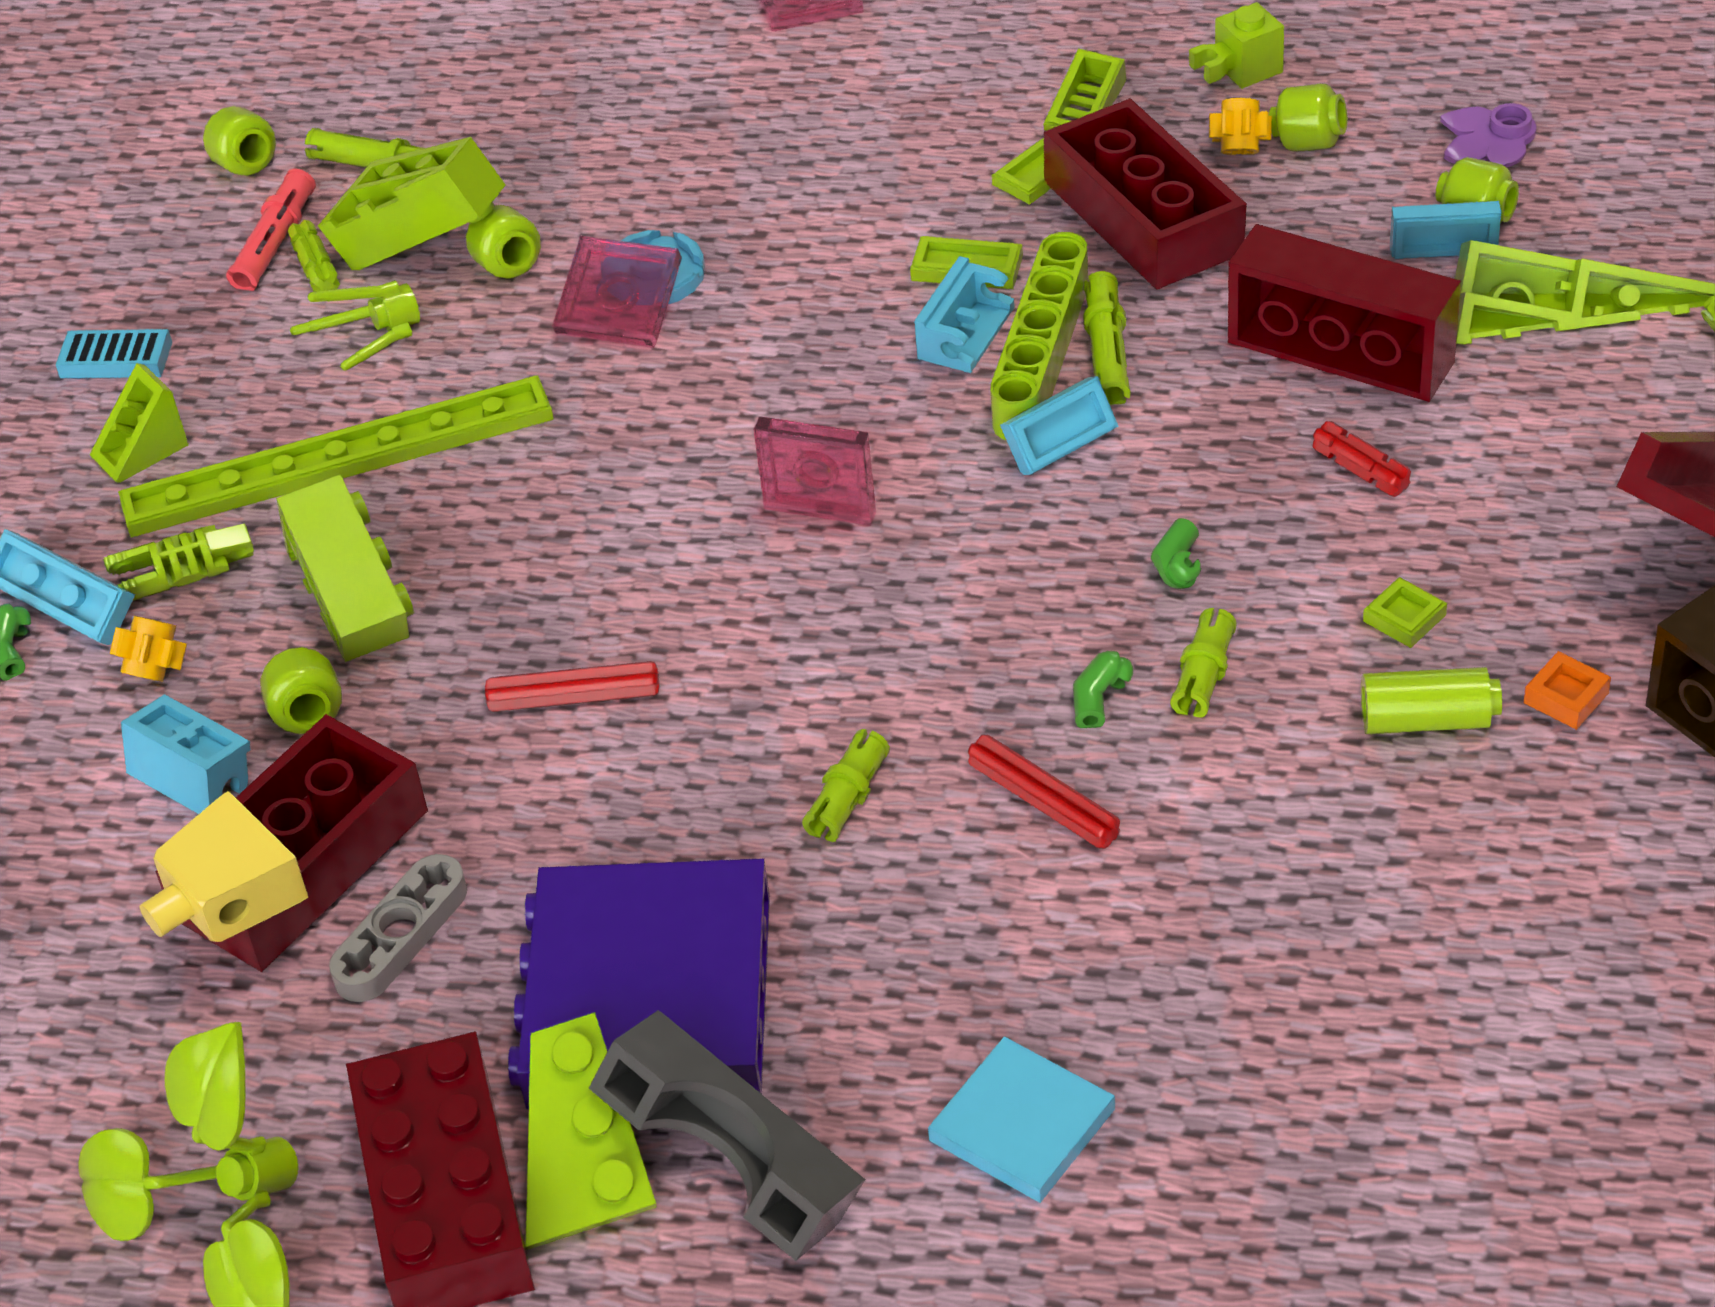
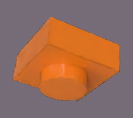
[1524,651,1611,730]

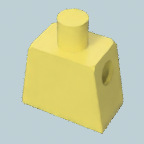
[139,791,308,942]

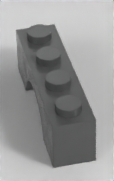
[589,1010,866,1261]

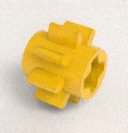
[1209,98,1272,155]
[109,616,187,682]

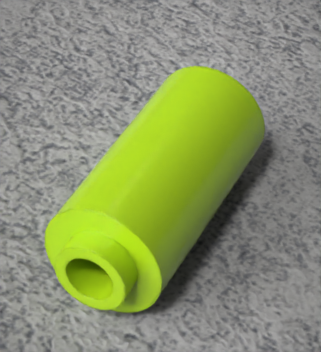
[1361,667,1502,734]

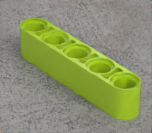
[990,232,1088,440]

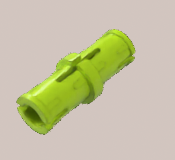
[1170,608,1237,718]
[802,729,890,842]

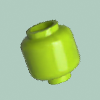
[1269,83,1348,151]
[203,106,276,176]
[1435,157,1519,223]
[466,205,541,279]
[260,647,342,734]

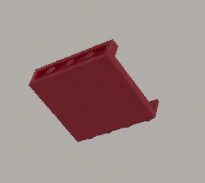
[1616,432,1715,537]

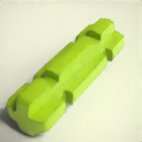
[288,220,340,292]

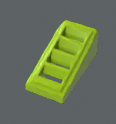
[1043,48,1126,131]

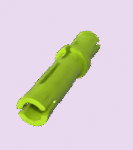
[305,128,424,168]
[1083,271,1131,405]

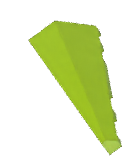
[1455,240,1715,345]

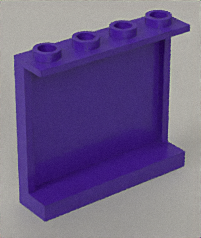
[508,859,770,1109]

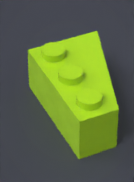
[318,137,506,271]
[276,474,414,662]

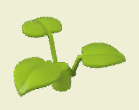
[79,1022,299,1307]

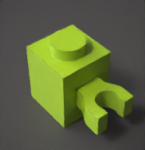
[1189,2,1284,89]

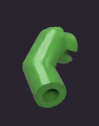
[1151,518,1201,589]
[0,603,31,681]
[1073,651,1133,728]

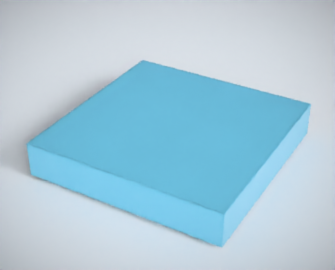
[928,1036,1115,1203]

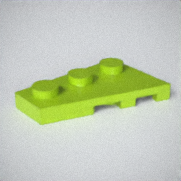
[526,1013,657,1250]

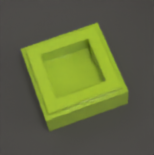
[1363,577,1447,648]

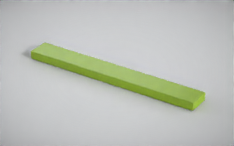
[118,375,554,538]

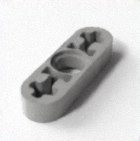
[329,854,467,1002]

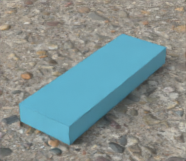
[0,529,135,645]

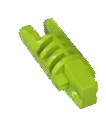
[103,524,254,601]

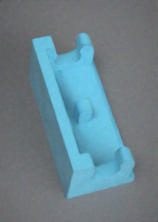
[914,256,1015,373]
[121,694,251,814]

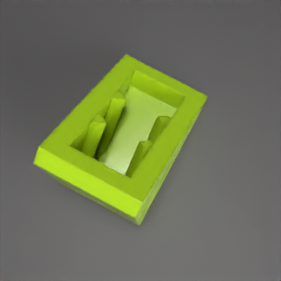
[89,363,189,483]

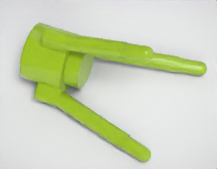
[290,280,420,370]

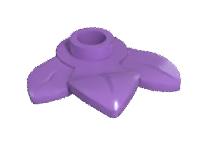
[1440,103,1536,167]

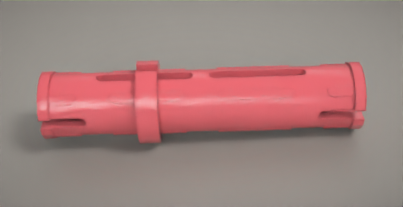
[226,168,316,291]

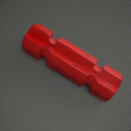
[1312,421,1411,497]

